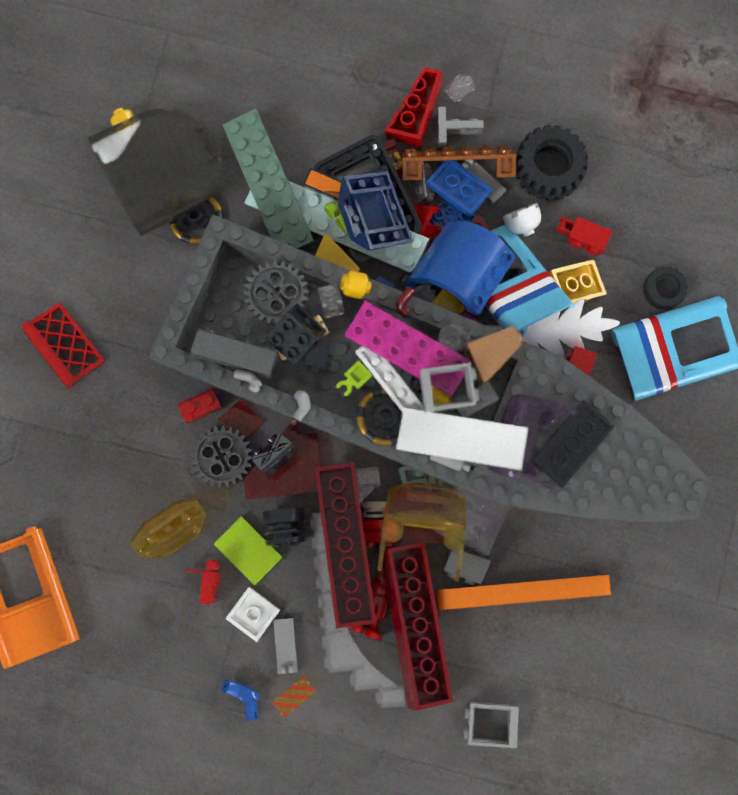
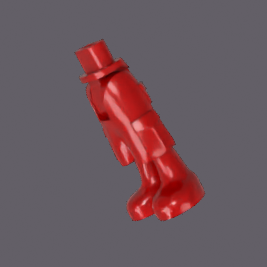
[347,569,389,642]

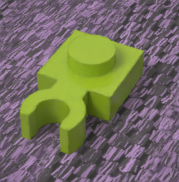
[336,360,373,396]

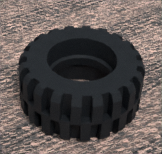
[516,125,589,201]

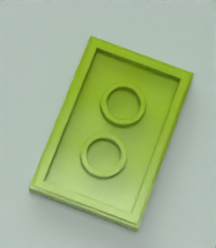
[214,516,283,585]

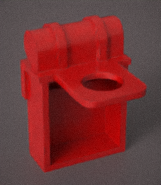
[184,559,221,604]

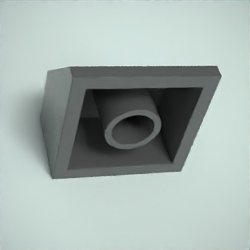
[442,548,491,586]

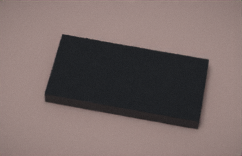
[531,400,615,488]

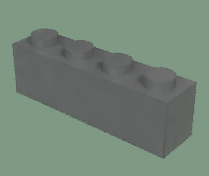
[191,329,278,378]

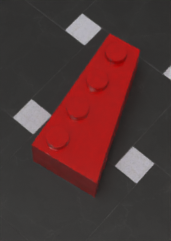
[384,67,443,148]

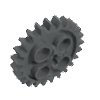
[243,260,309,326]
[190,425,253,489]

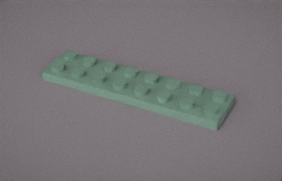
[223,108,315,250]

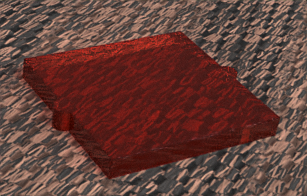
[218,399,264,441]

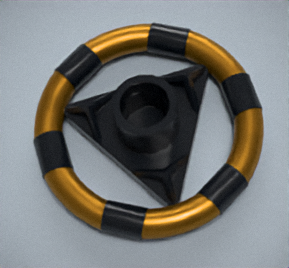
[169,192,223,245]
[356,387,403,446]

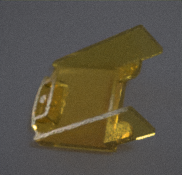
[378,483,466,581]

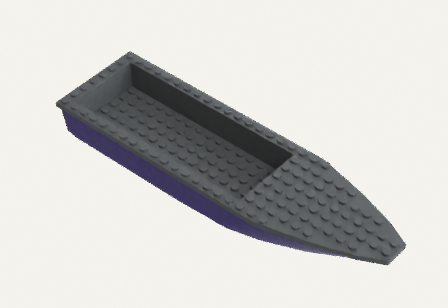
[148,215,711,523]

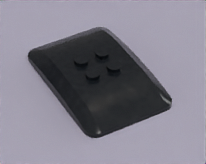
[314,135,422,263]

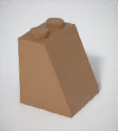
[464,326,523,387]

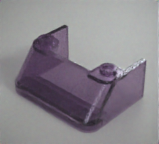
[487,394,576,490]

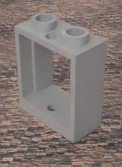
[419,363,479,413]
[463,701,519,748]

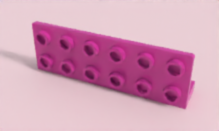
[345,301,472,396]

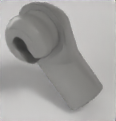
[234,369,262,393]
[293,390,311,422]

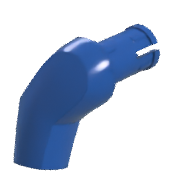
[221,680,260,721]

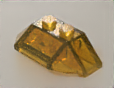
[129,498,207,558]

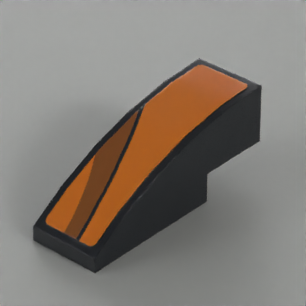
[303,167,341,201]

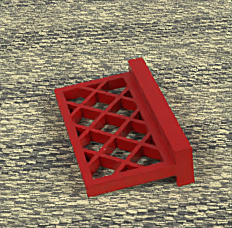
[20,302,105,390]

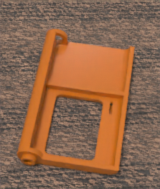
[0,526,80,669]

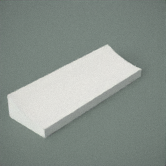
[396,408,528,470]

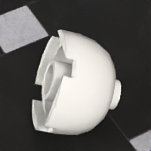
[502,203,541,237]

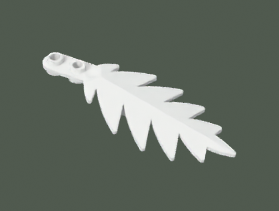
[485,298,620,359]

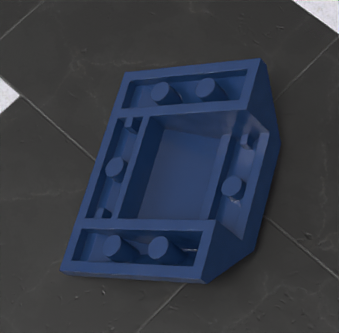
[338,171,414,251]

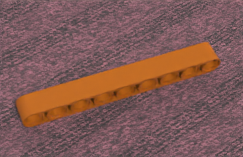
[436,575,611,610]

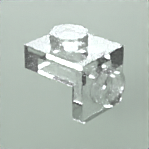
[444,74,476,103]
[318,283,344,318]

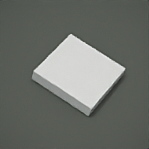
[225,586,281,642]

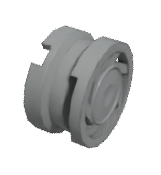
[362,501,389,519]

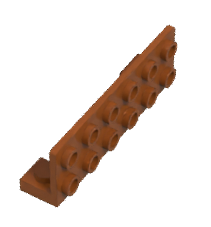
[401,145,516,180]

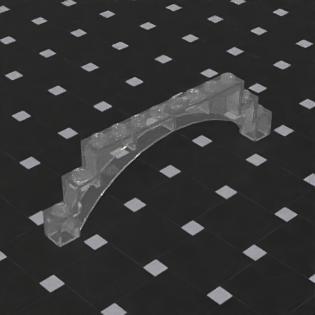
[310,467,405,709]

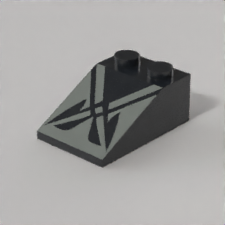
[251,433,297,478]

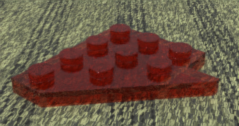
[244,419,321,500]

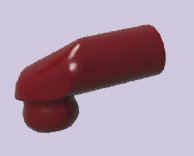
[396,287,415,318]

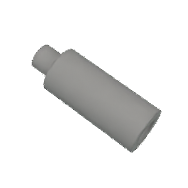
[430,455,471,472]

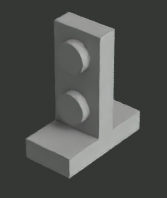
[437,107,484,149]

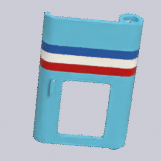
[485,225,575,336]
[611,296,738,401]

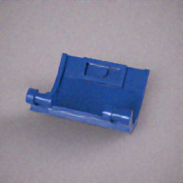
[404,221,516,315]

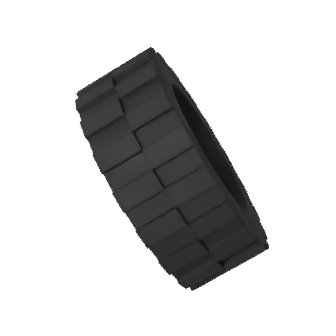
[643,266,688,310]

